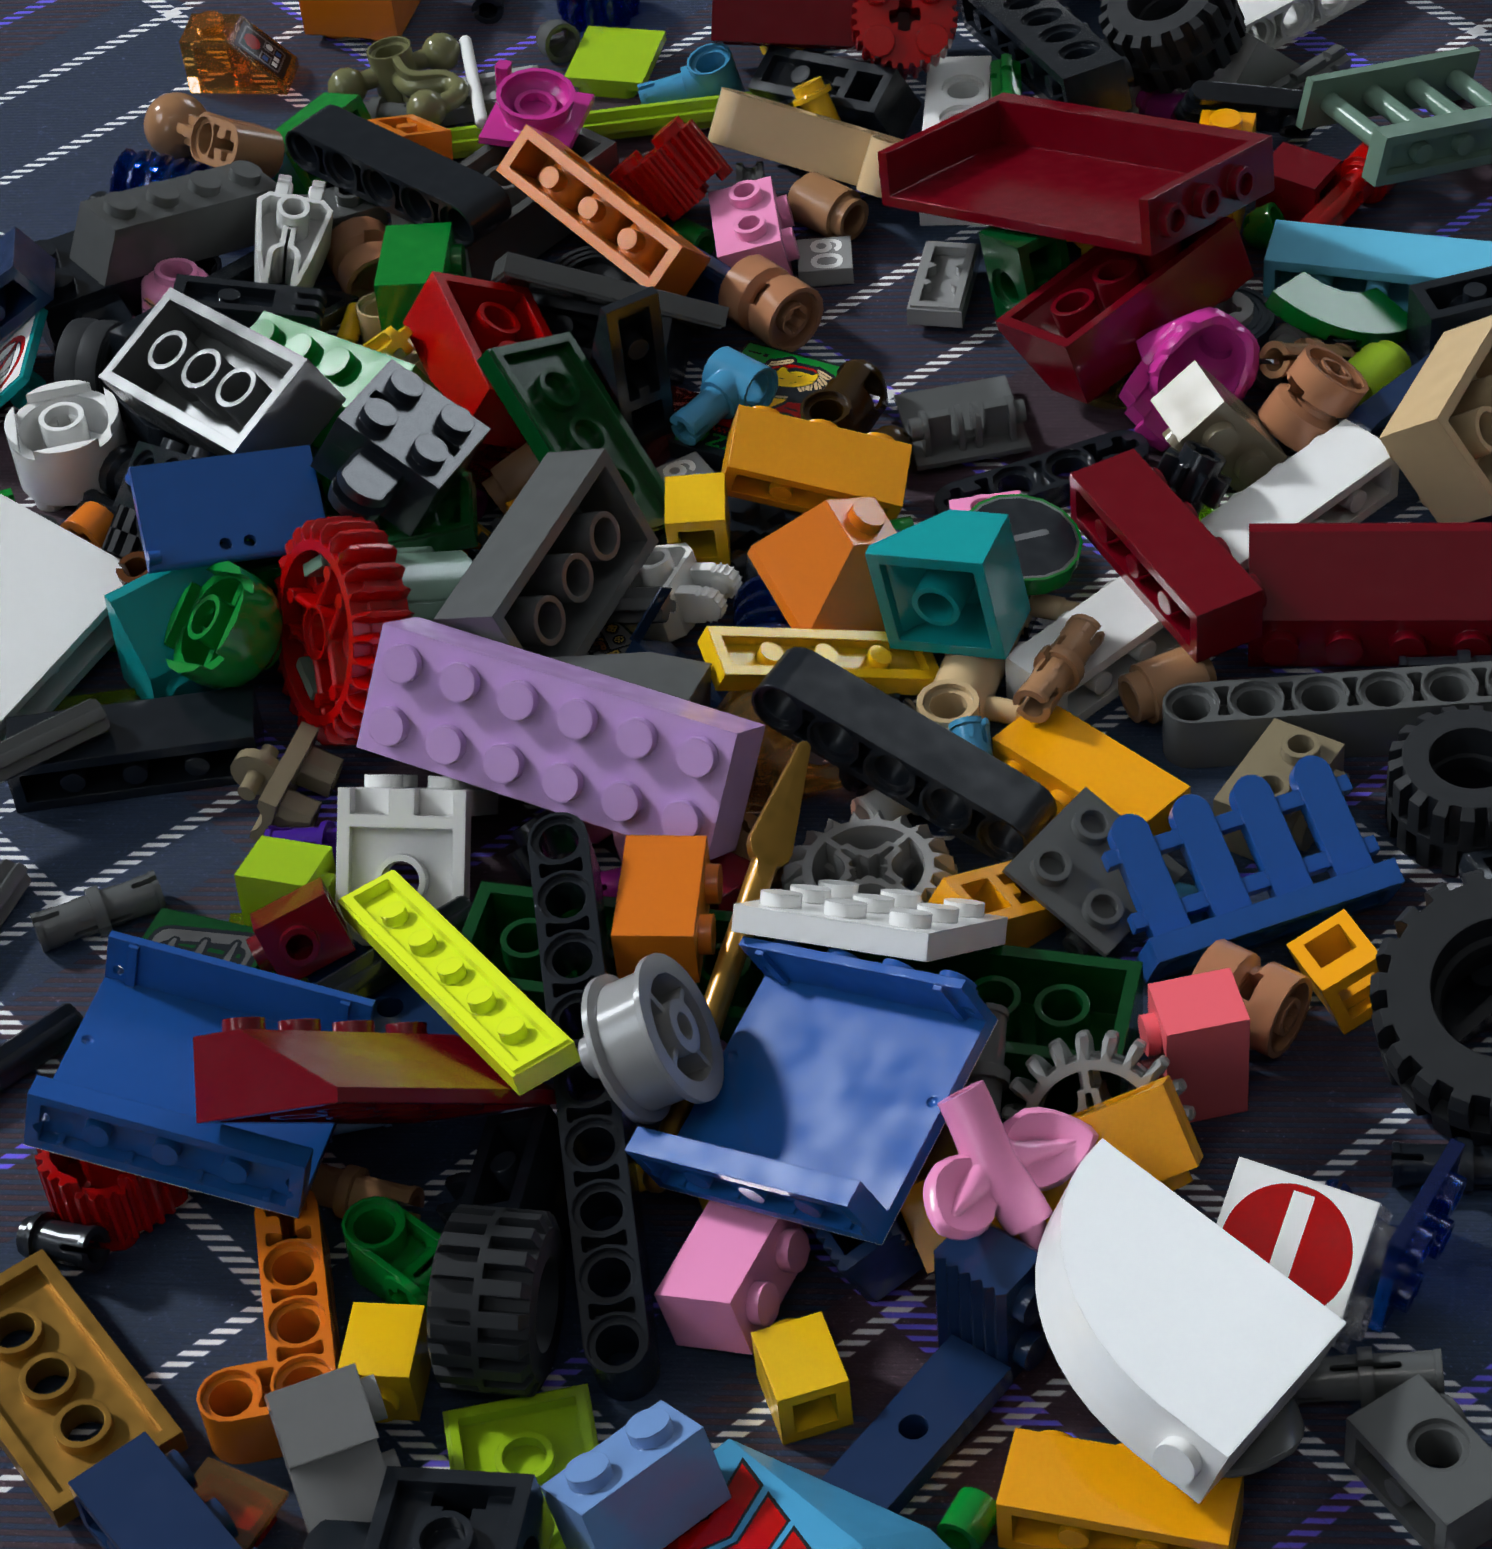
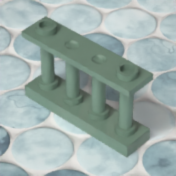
[1295,46,1492,187]

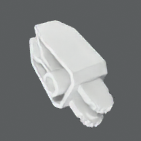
[254,174,333,288]
[603,542,743,642]

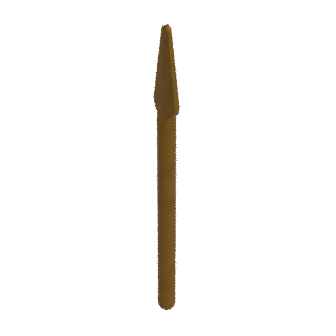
[642,741,811,1193]

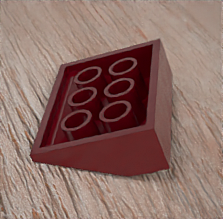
[193,1017,556,1124]

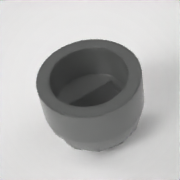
[536,19,580,63]

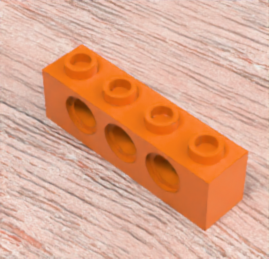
[496,124,711,296]

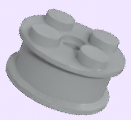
[578,953,724,1125]

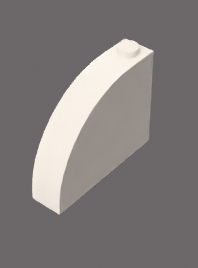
[0,494,123,742]
[1035,1138,1347,1504]

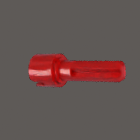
[1300,142,1398,226]

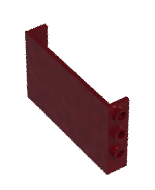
[877,92,1275,256]

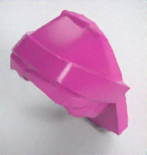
[1118,307,1260,452]

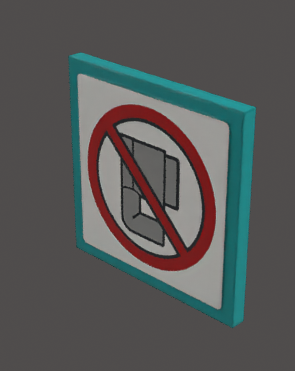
[0,308,48,410]

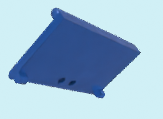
[125,445,325,574]

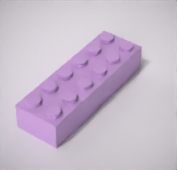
[356,617,766,860]

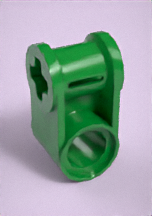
[342,1196,441,1313]

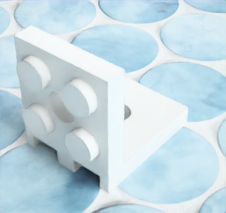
[335,774,499,946]

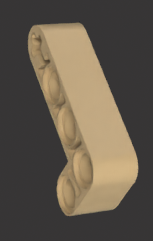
[708,87,904,198]

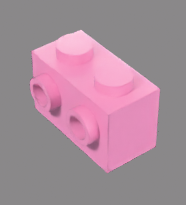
[708,176,800,276]
[654,1200,811,1355]

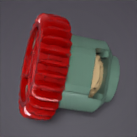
[274,516,473,746]

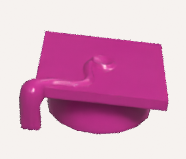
[478,59,595,150]

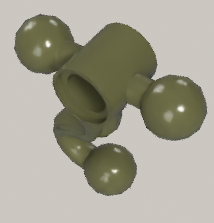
[328,32,469,125]

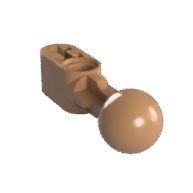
[143,92,285,178]

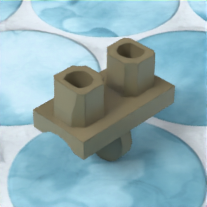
[230,721,344,841]

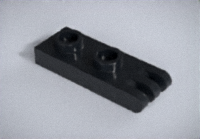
[1174,80,1317,139]
[173,274,328,330]

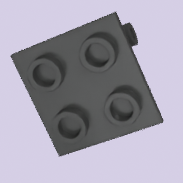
[894,375,1032,471]
[1002,787,1187,957]

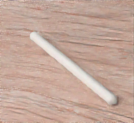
[459,35,488,129]

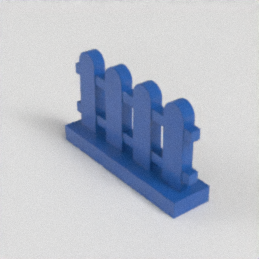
[1101,755,1405,984]

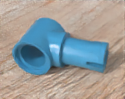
[637,43,745,104]
[670,346,778,446]

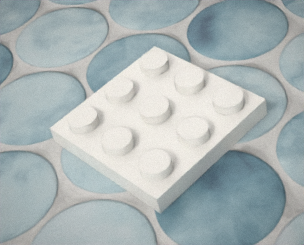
[731,879,1008,962]

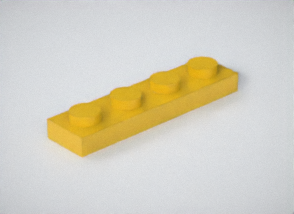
[697,626,939,695]

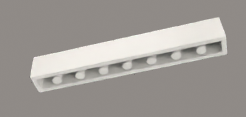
[1005,419,1399,721]

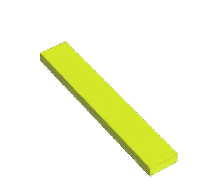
[337,870,581,1096]

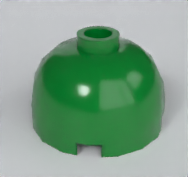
[164,561,283,689]

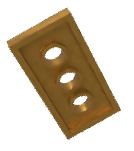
[0,1249,188,1528]

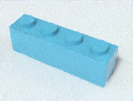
[1263,219,1492,313]

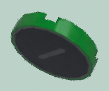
[970,494,1083,595]

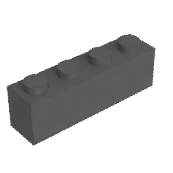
[70,160,277,287]

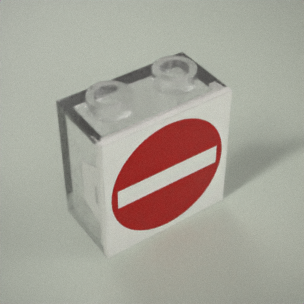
[1216,1156,1398,1355]

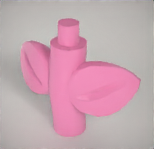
[923,1080,1099,1250]

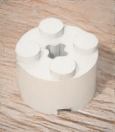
[4,380,128,512]

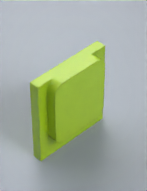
[565,26,666,99]

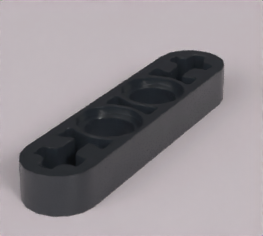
[934,430,1149,516]

